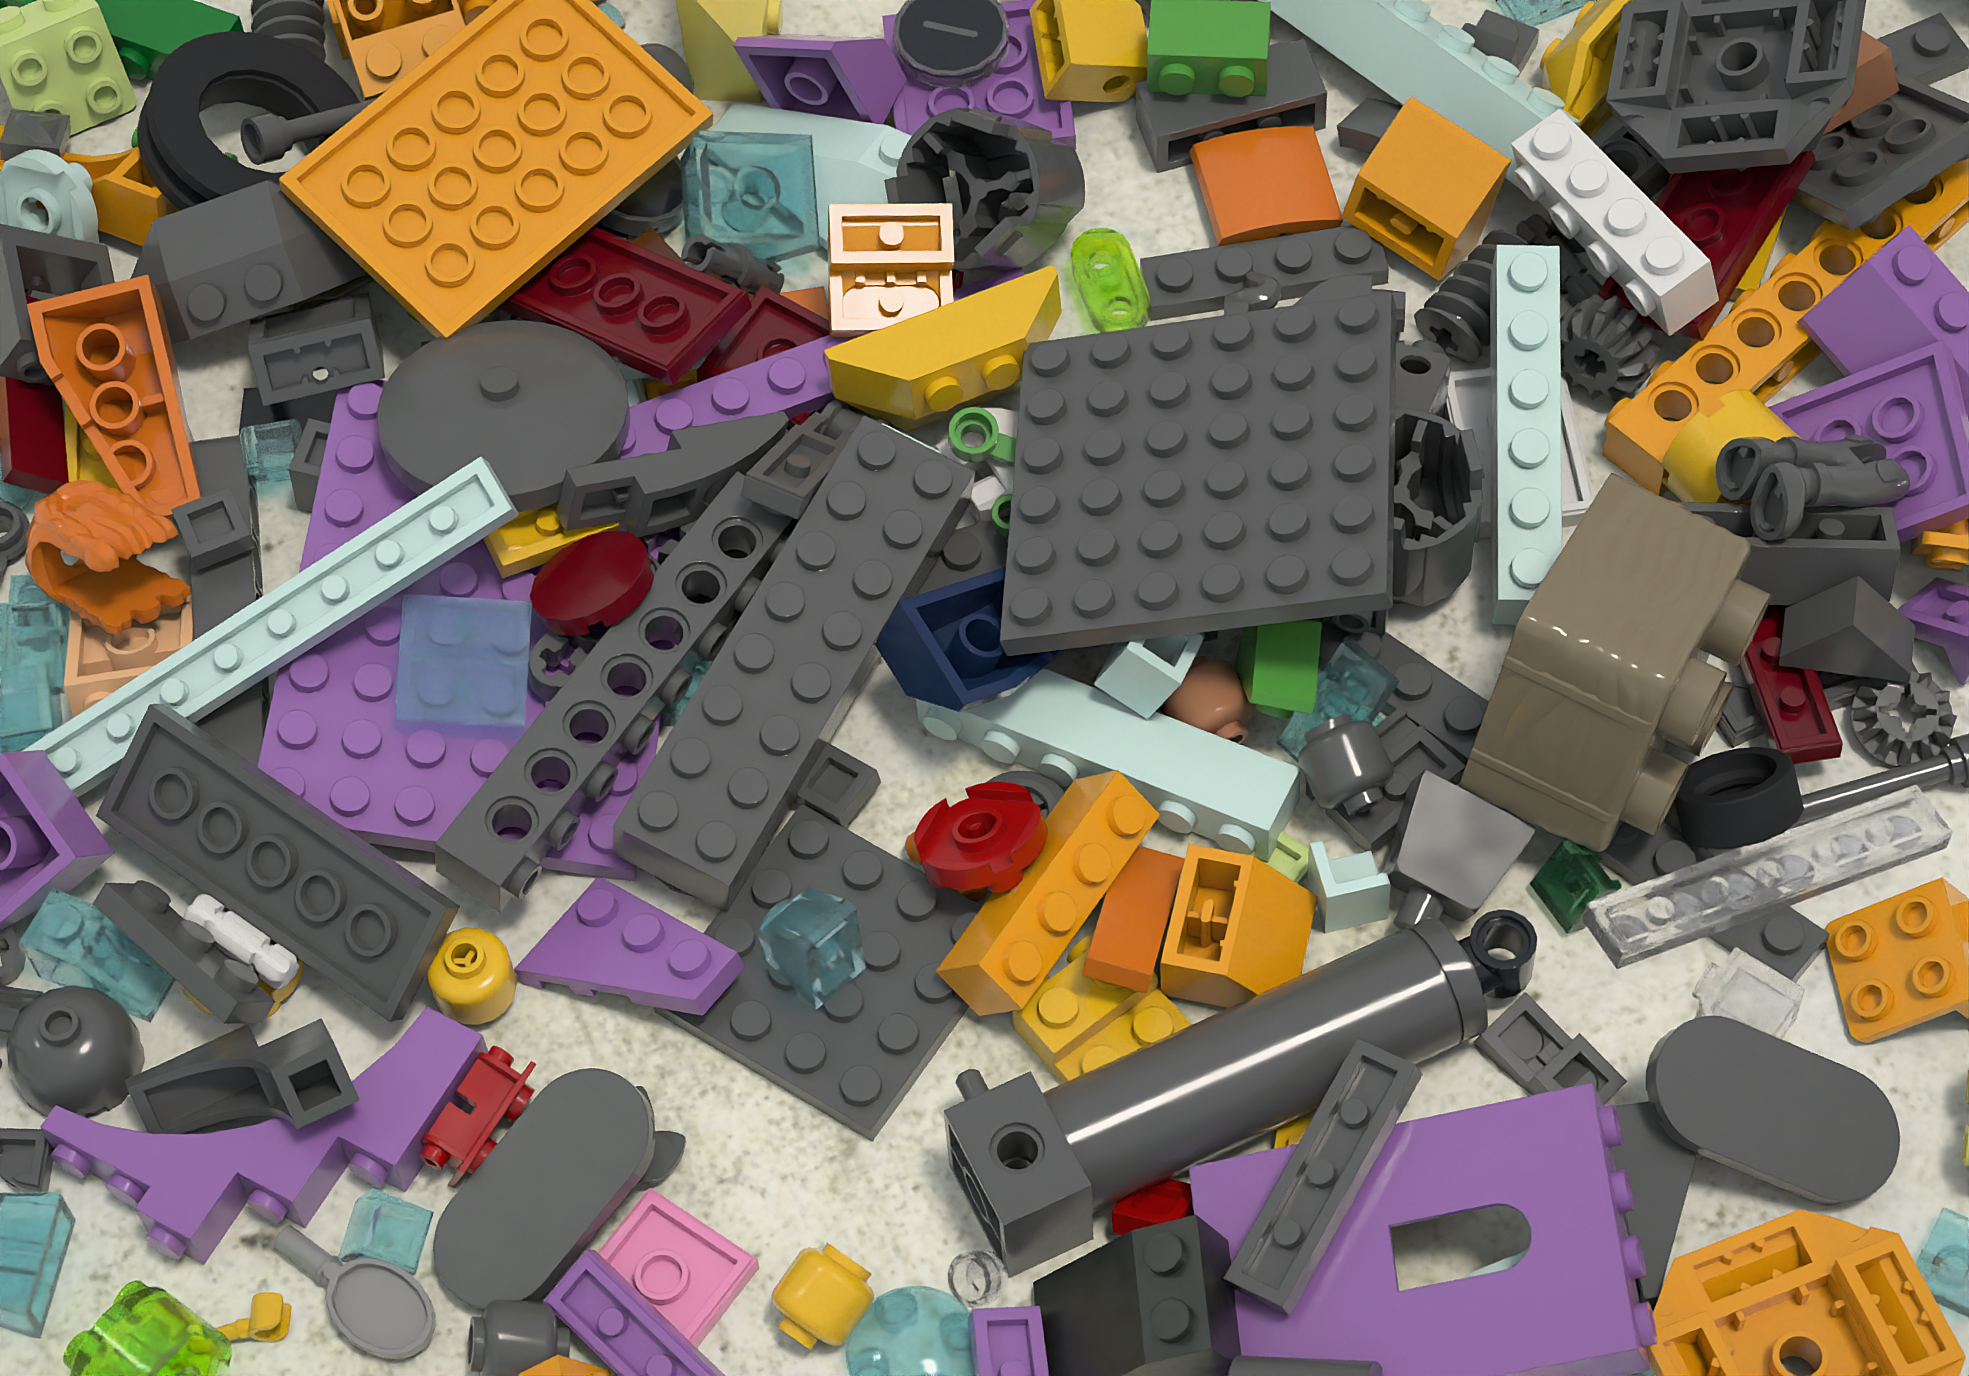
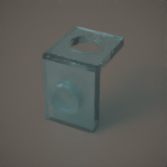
[1916,1208,1969,1318]

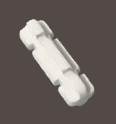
[184,894,300,989]

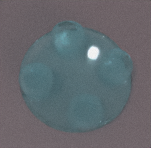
[846,1286,974,1376]

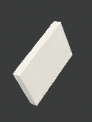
[1445,367,1595,539]

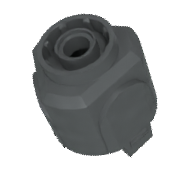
[884,107,1085,272]
[1392,408,1485,607]

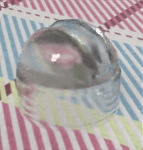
[948,1250,1009,1308]

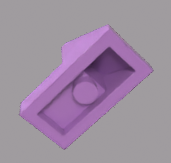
[1897,577,1969,686]

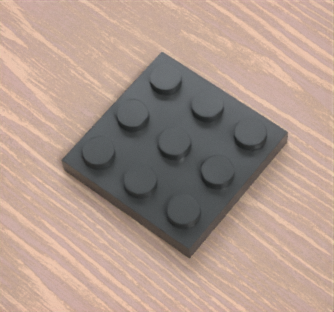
[1790,71,1969,231]

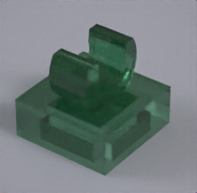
[1529,840,1622,934]

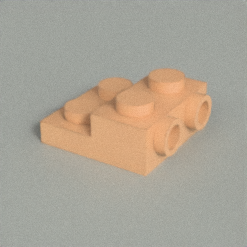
[64,593,194,718]

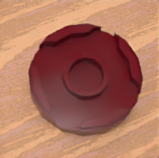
[530,531,654,636]

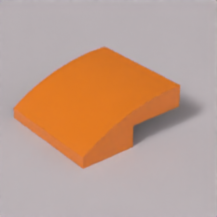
[1189,126,1343,246]

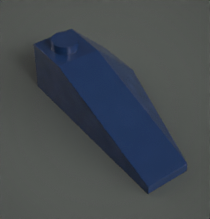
[875,567,1065,712]

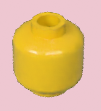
[426,927,517,1025]
[772,1243,874,1350]

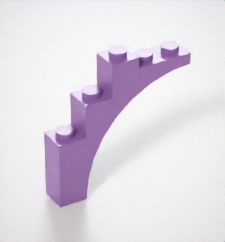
[40,1007,488,1265]

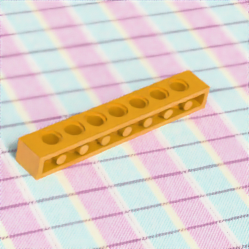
[1603,158,1969,497]

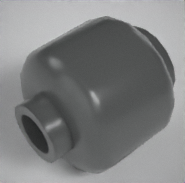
[1297,714,1394,816]
[467,1300,570,1376]

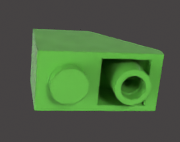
[1234,618,1322,718]

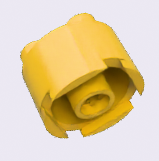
[1661,389,1803,504]

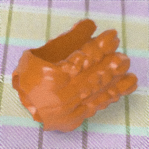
[25,480,190,634]

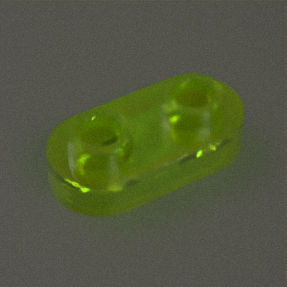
[1071,228,1150,333]

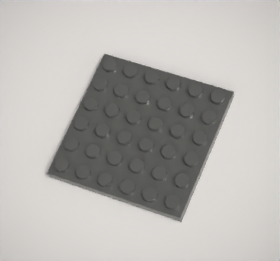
[1000,291,1397,656]

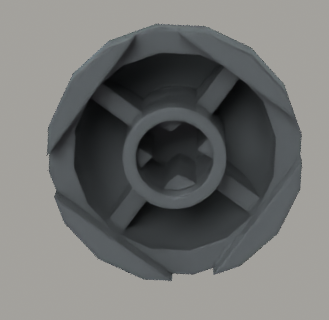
[6,985,145,1117]

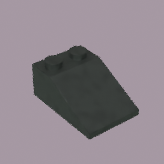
[1033,1215,1241,1376]

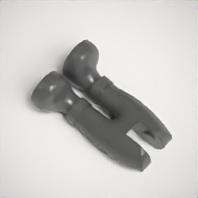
[1716,435,1910,541]

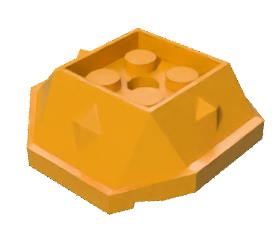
[1647,1209,1966,1376]

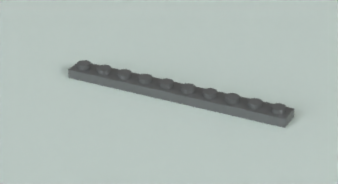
[1318,617,1830,992]

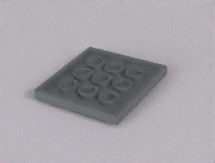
[653,803,982,1142]

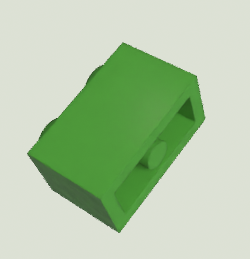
[1147,0,1271,97]

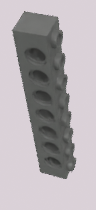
[435,471,798,913]

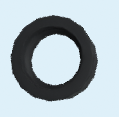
[1674,747,1804,850]

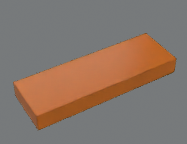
[1082,845,1185,993]

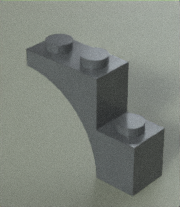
[125,1019,360,1134]

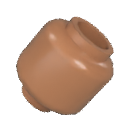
[1160,656,1256,744]

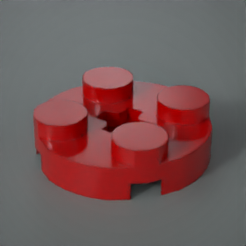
[914,782,1048,892]

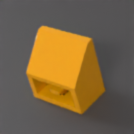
[332,0,466,101]
[1341,97,1512,282]
[1160,844,1318,1008]

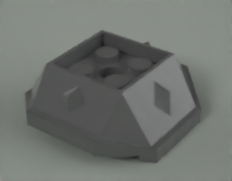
[1606,0,1866,174]

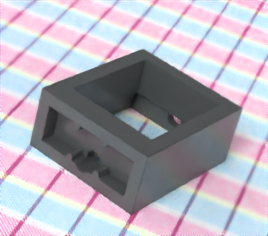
[0,224,115,386]
[248,292,385,406]

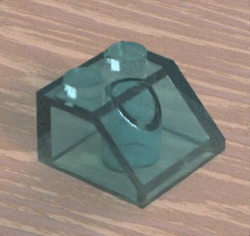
[680,130,820,263]

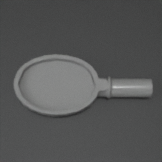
[273,1225,436,1359]

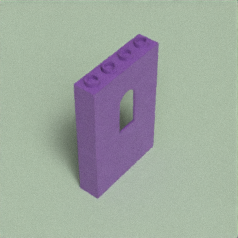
[1189,1083,1658,1376]

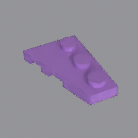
[514,876,745,1015]

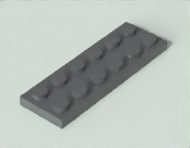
[96,704,460,1022]

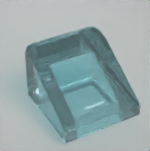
[240,419,304,485]
[338,1188,434,1276]

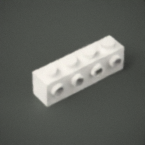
[1511,108,1719,336]

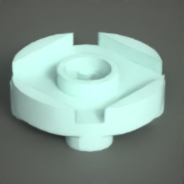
[0,150,99,244]

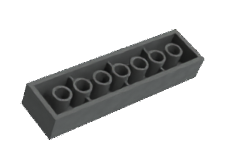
[613,415,975,912]

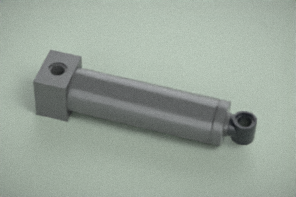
[943,909,1537,1279]

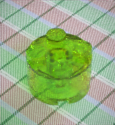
[63,1280,232,1376]

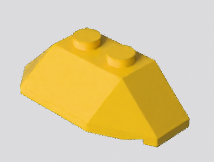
[1540,0,1633,139]
[824,265,1062,432]

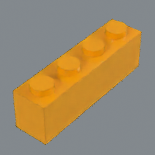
[935,770,1160,1016]

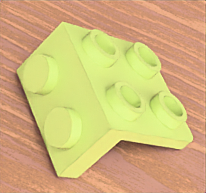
[0,0,137,136]

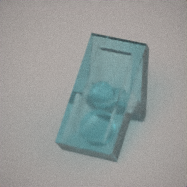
[0,575,71,695]
[1276,641,1400,762]

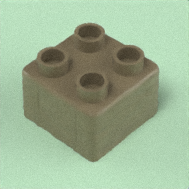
[1459,473,1772,852]

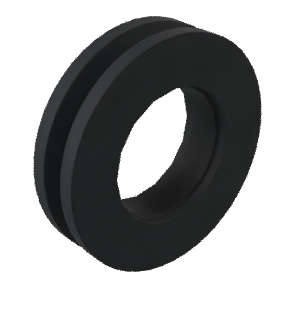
[137,31,360,210]

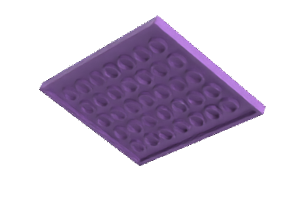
[257,380,679,881]

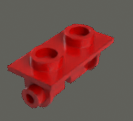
[419,1046,537,1188]

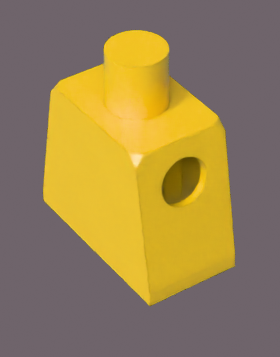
[1029,0,1148,102]

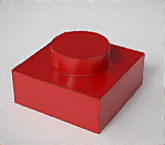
[1111,1178,1194,1235]

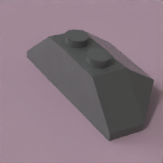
[130,179,368,344]

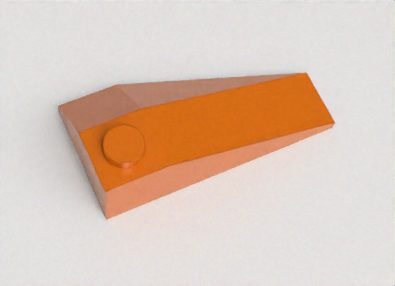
[27,274,202,518]

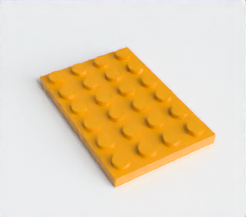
[279,0,713,339]

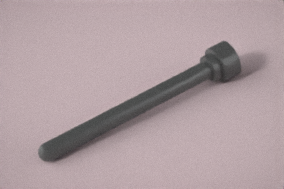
[240,98,377,165]
[1705,733,1969,850]

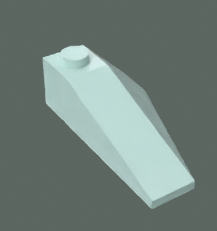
[704,102,912,250]

